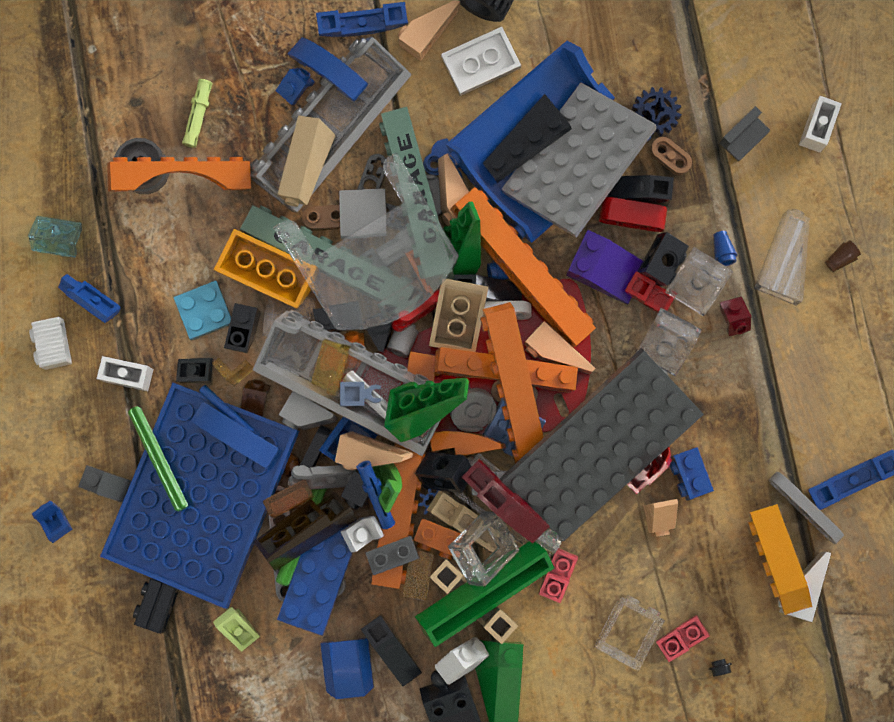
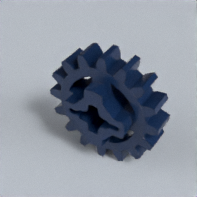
[632,87,681,137]

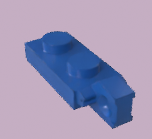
[58,274,121,323]

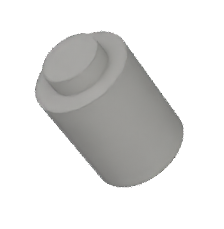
[387,324,419,358]

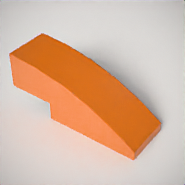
[430,431,506,456]

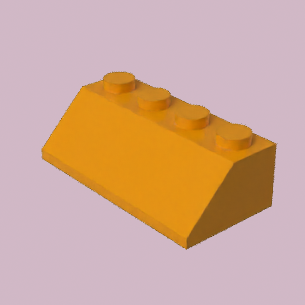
[214,229,320,309]

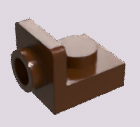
[240,379,271,417]

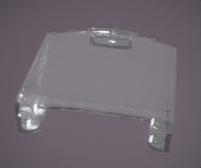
[273,152,459,330]

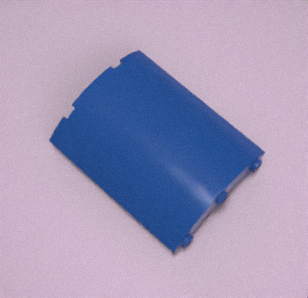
[446,41,651,243]

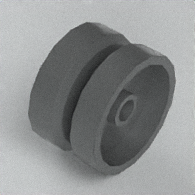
[114,138,170,194]

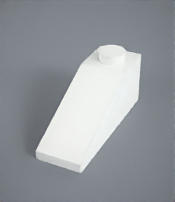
[778,552,831,622]

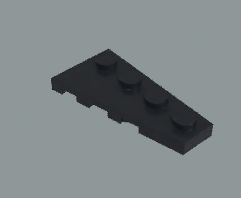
[483,94,572,183]

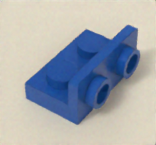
[669,447,714,501]

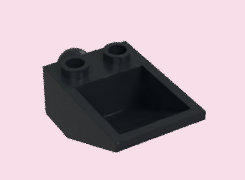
[419,670,481,722]

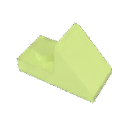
[213,607,260,652]

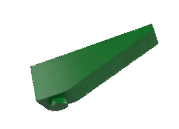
[442,201,481,275]
[384,378,469,443]
[475,640,524,722]

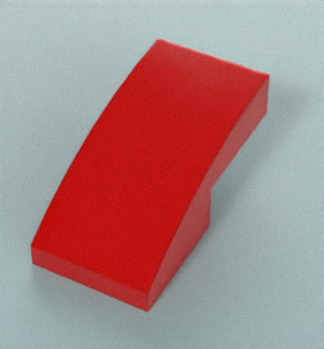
[625,271,676,317]

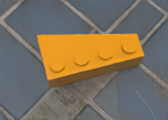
[748,504,813,615]

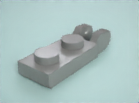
[288,465,356,490]

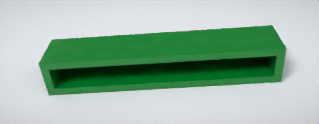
[414,541,554,647]

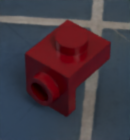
[720,296,752,336]

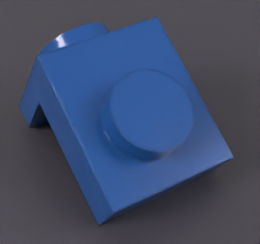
[275,68,315,105]
[32,501,73,543]

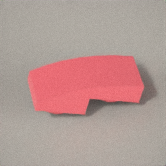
[539,547,578,603]
[656,615,710,662]

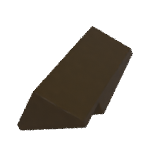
[254,492,357,571]

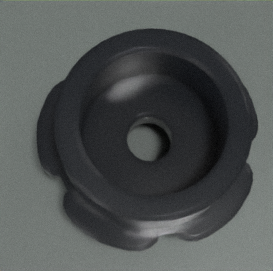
[709,659,732,677]

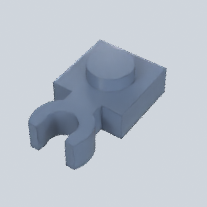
[340,382,381,407]

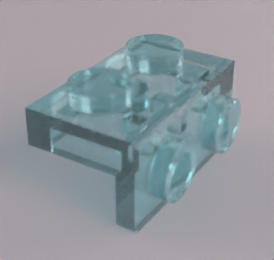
[28,216,82,257]

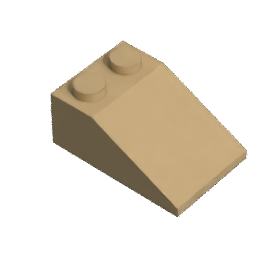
[429,278,488,352]

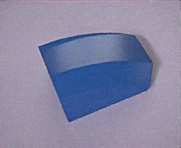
[321,637,374,699]

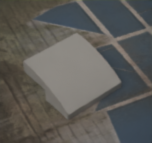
[339,189,387,239]

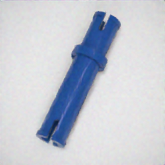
[356,461,396,529]

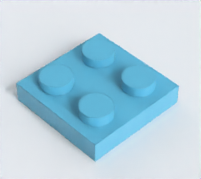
[173,281,231,340]

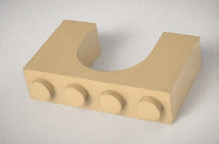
[430,559,518,644]

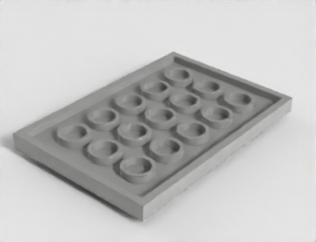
[501,83,657,238]

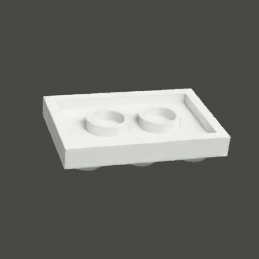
[441,27,521,96]

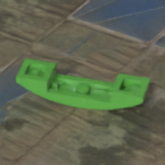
[372,463,402,513]

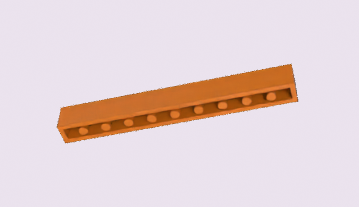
[371,352,439,589]

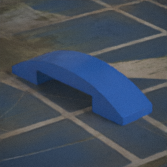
[316,2,408,37]
[288,37,368,102]
[191,401,280,469]
[807,449,894,510]

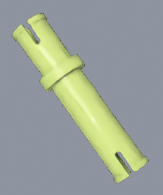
[182,79,213,148]

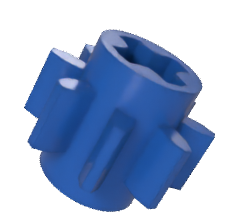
[418,489,441,515]

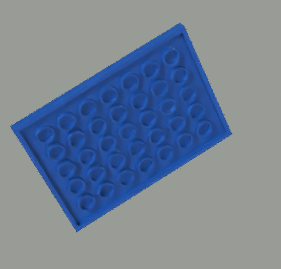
[100,383,300,609]

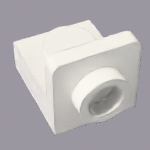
[341,516,384,552]

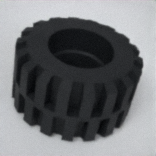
[459,0,514,22]

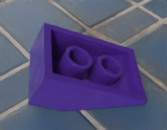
[566,230,643,305]

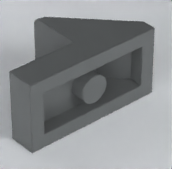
[78,465,131,503]

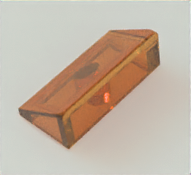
[263,480,315,518]

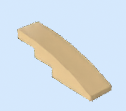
[426,491,519,559]

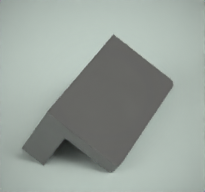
[719,106,770,161]

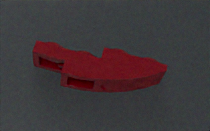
[462,459,550,543]

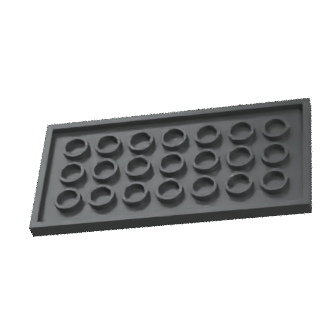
[500,348,704,542]

